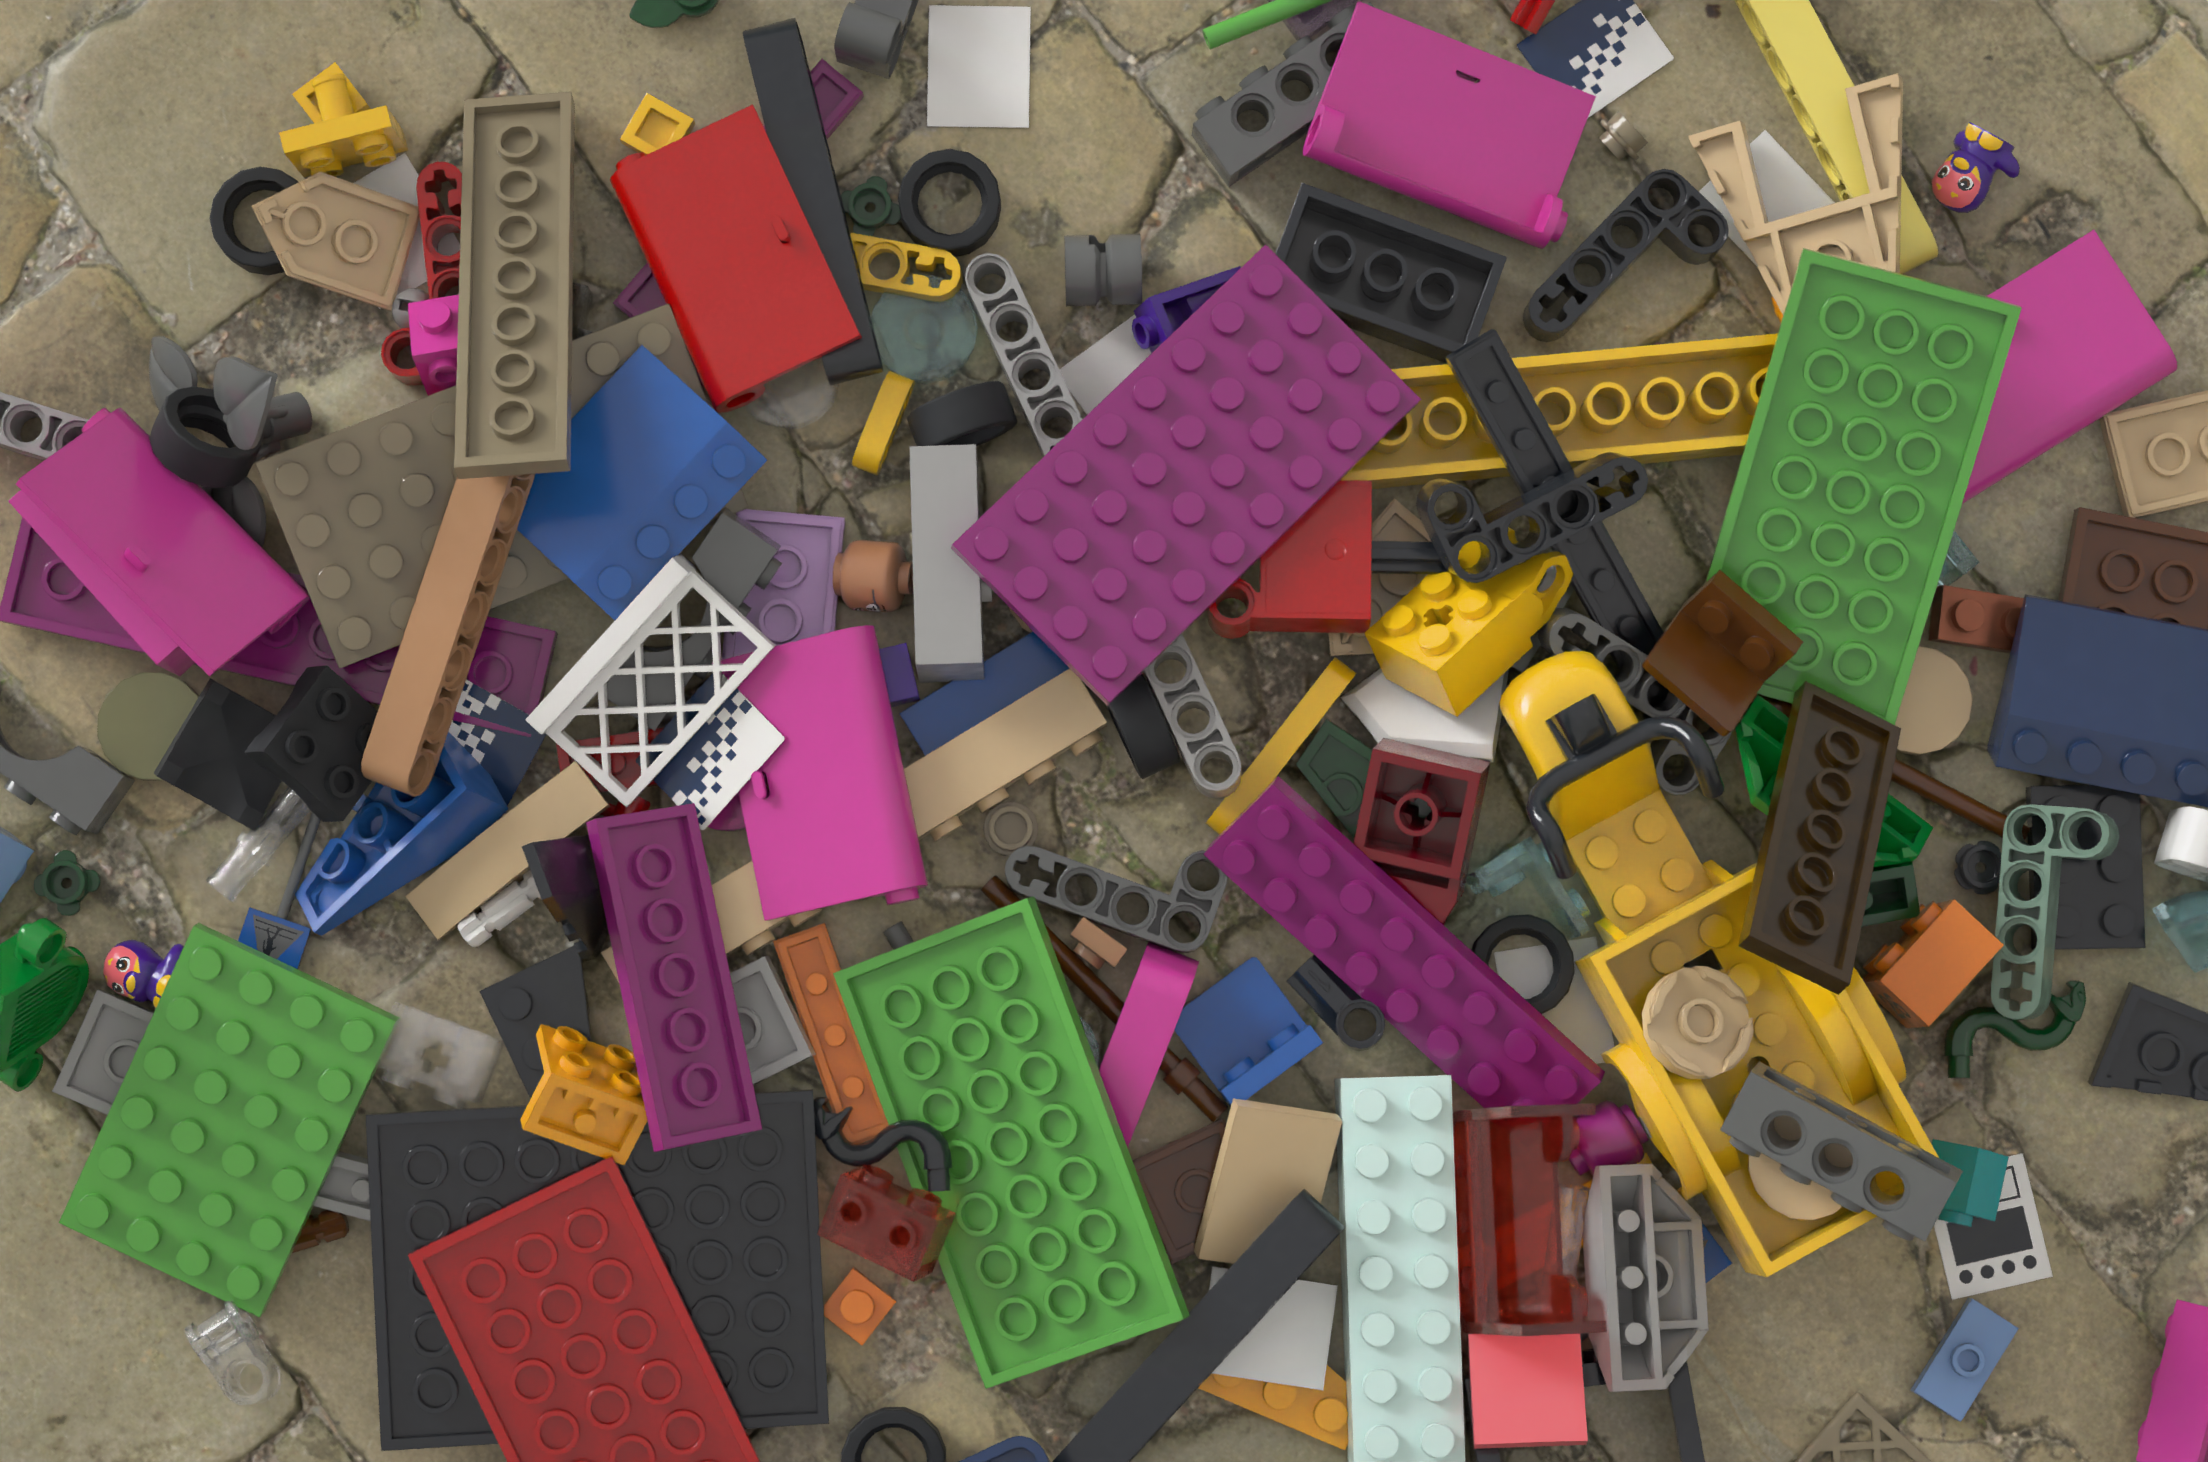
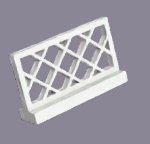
[525,554,776,808]

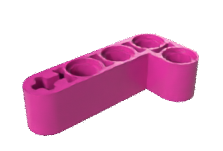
[1099,941,1199,1148]

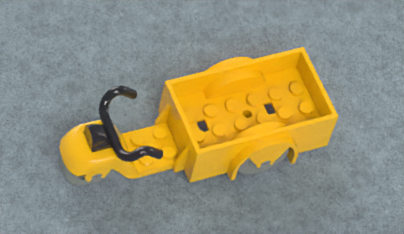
[1499,651,1939,1277]

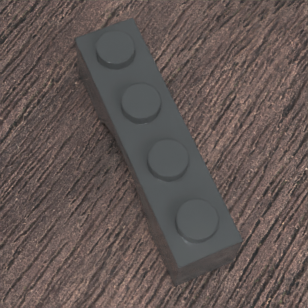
[607,509,782,731]
[0,688,135,836]

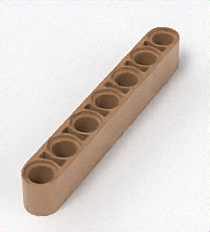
[361,474,535,797]

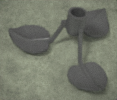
[149,336,312,548]

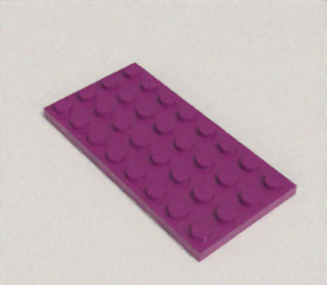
[951,244,1421,706]

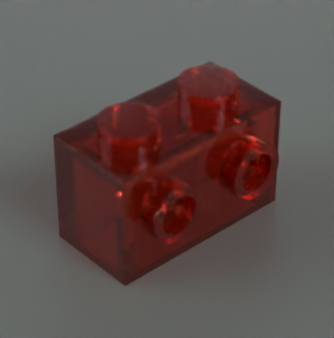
[817,1165,956,1282]

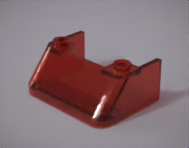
[1453,1103,1607,1336]

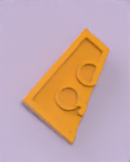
[1198,1365,1348,1450]

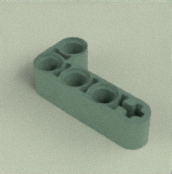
[1991,804,2119,1020]

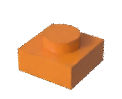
[823,1267,897,1346]

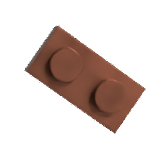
[1928,585,2024,654]

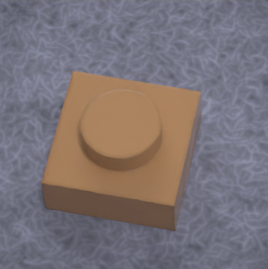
[1070,917,1128,970]

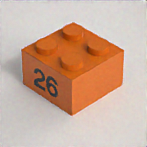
[1863,899,2004,1028]

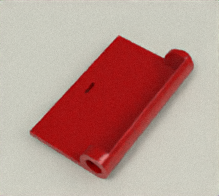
[610,104,862,413]

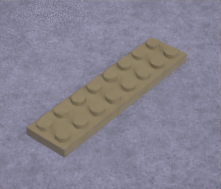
[454,92,575,479]

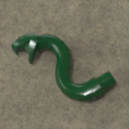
[1944,980,2086,1078]

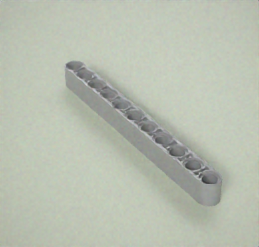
[965,253,1242,799]

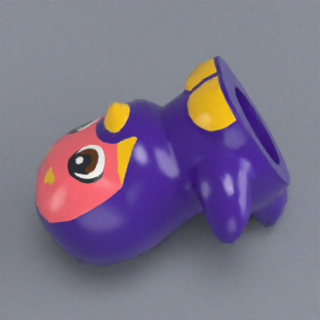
[1932,122,2020,213]
[103,940,184,1009]

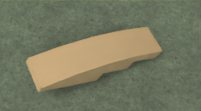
[405,761,610,940]

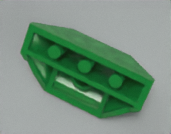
[1735,695,1934,867]

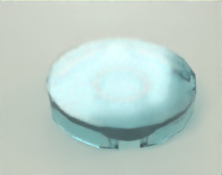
[871,274,978,384]

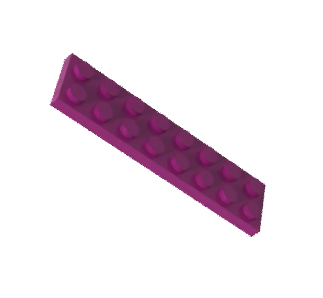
[1203,776,1605,1148]

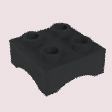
[244,665,378,822]
[154,678,282,831]

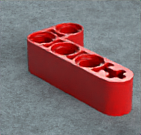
[381,161,462,386]

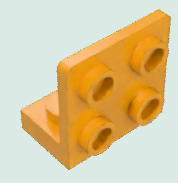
[520,1024,647,1165]

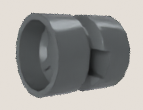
[1064,234,1142,306]

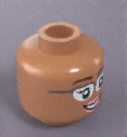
[833,540,914,612]

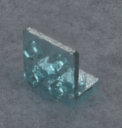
[1466,836,1591,939]

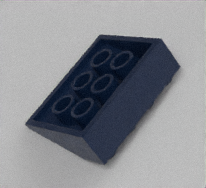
[1986,594,2208,807]

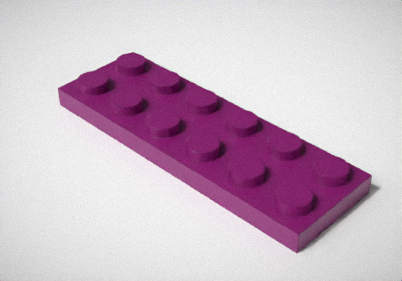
[586,803,762,1152]

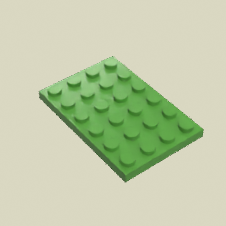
[59,923,400,1318]

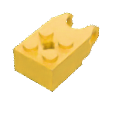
[1364,527,1573,717]

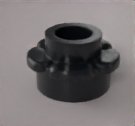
[1954,841,2002,895]

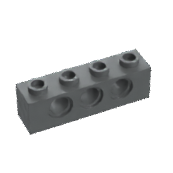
[1191,2,1374,187]
[1720,1061,1963,1242]

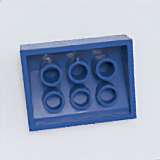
[517,345,767,620]

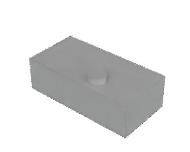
[909,444,992,683]

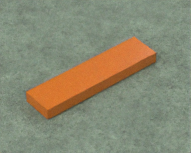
[773,923,888,1145]

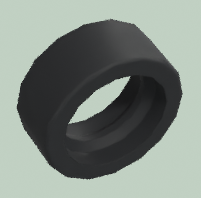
[898,149,1001,257]
[209,166,298,275]
[907,381,1018,446]
[149,386,264,489]
[1106,673,1180,779]
[1471,914,1575,1014]
[841,1407,946,1462]

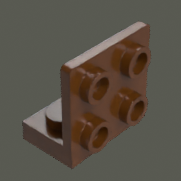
[1642,570,1803,736]

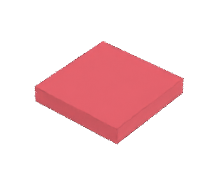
[1467,1330,1588,1449]

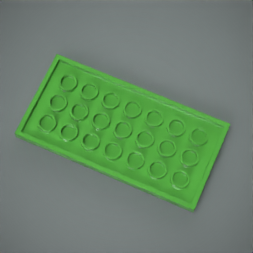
[1705,248,2022,725]
[833,896,1190,1389]

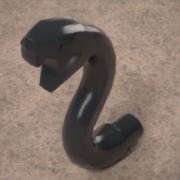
[813,1097,952,1192]

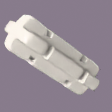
[457,870,542,947]

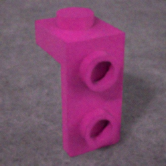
[408,294,459,396]

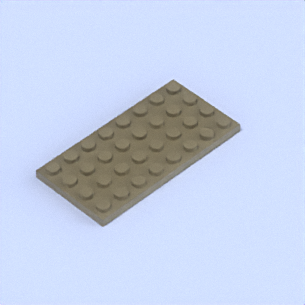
[255,304,749,669]

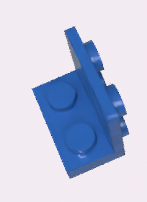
[1174,957,1323,1107]

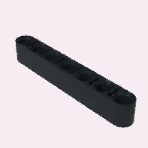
[743,18,883,386]
[1052,1189,1345,1462]

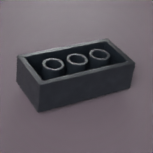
[1276,183,1507,364]

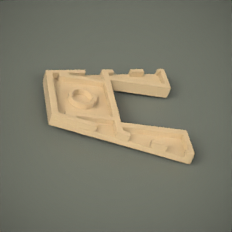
[1689,73,1903,314]

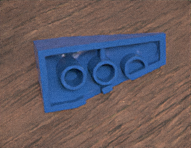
[295,732,509,936]

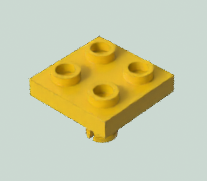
[279,74,408,177]

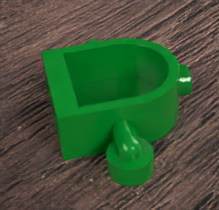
[0,918,89,1092]

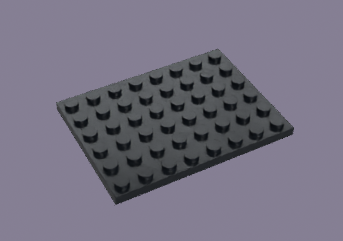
[366,1089,829,1451]

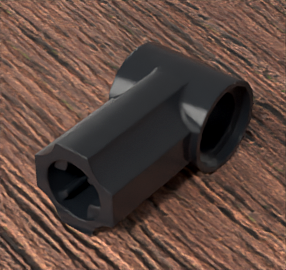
[1286,955,1385,1051]

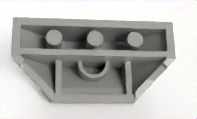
[1582,1164,1709,1392]

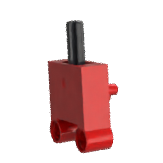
[1207,480,1449,639]

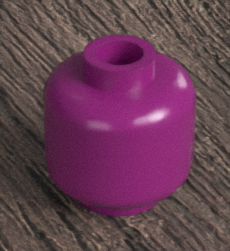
[1563,1100,1649,1176]

